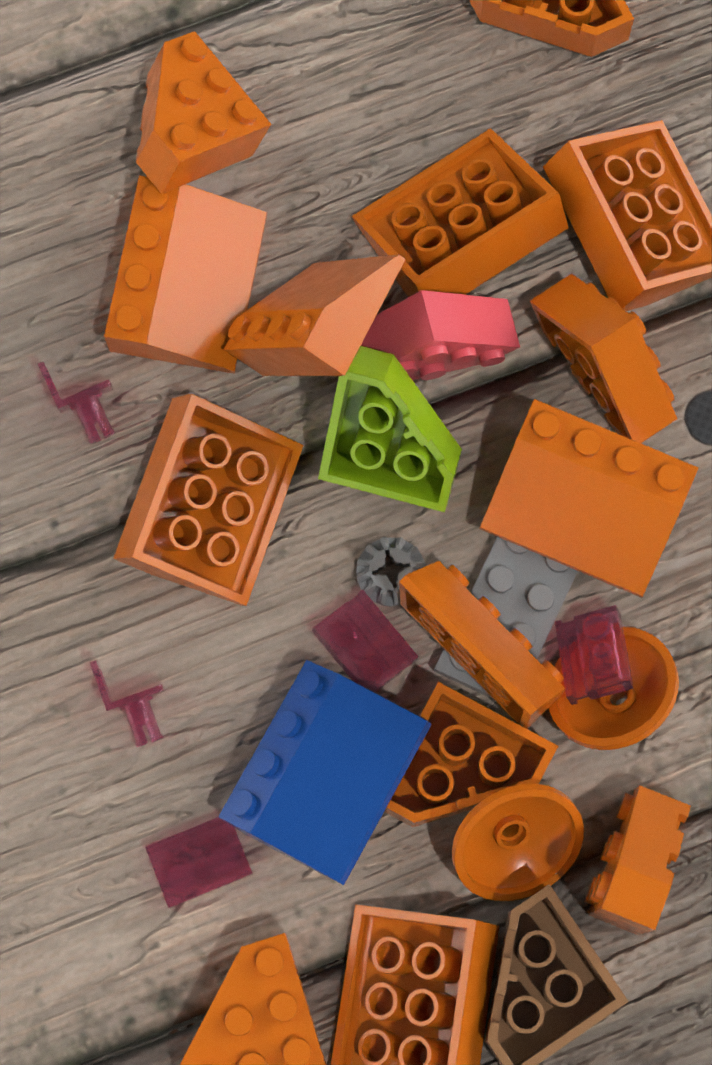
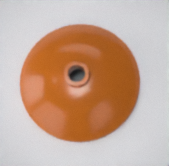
[549,626,679,750]
[452,784,584,901]

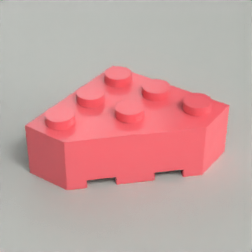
[361,290,520,380]

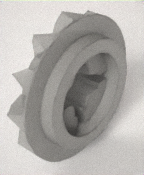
[356,537,426,606]

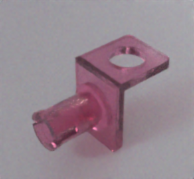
[38,361,116,444]
[90,660,165,747]

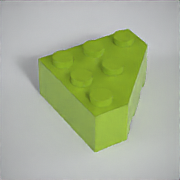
[318,346,462,513]

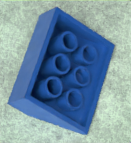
[218,660,432,885]

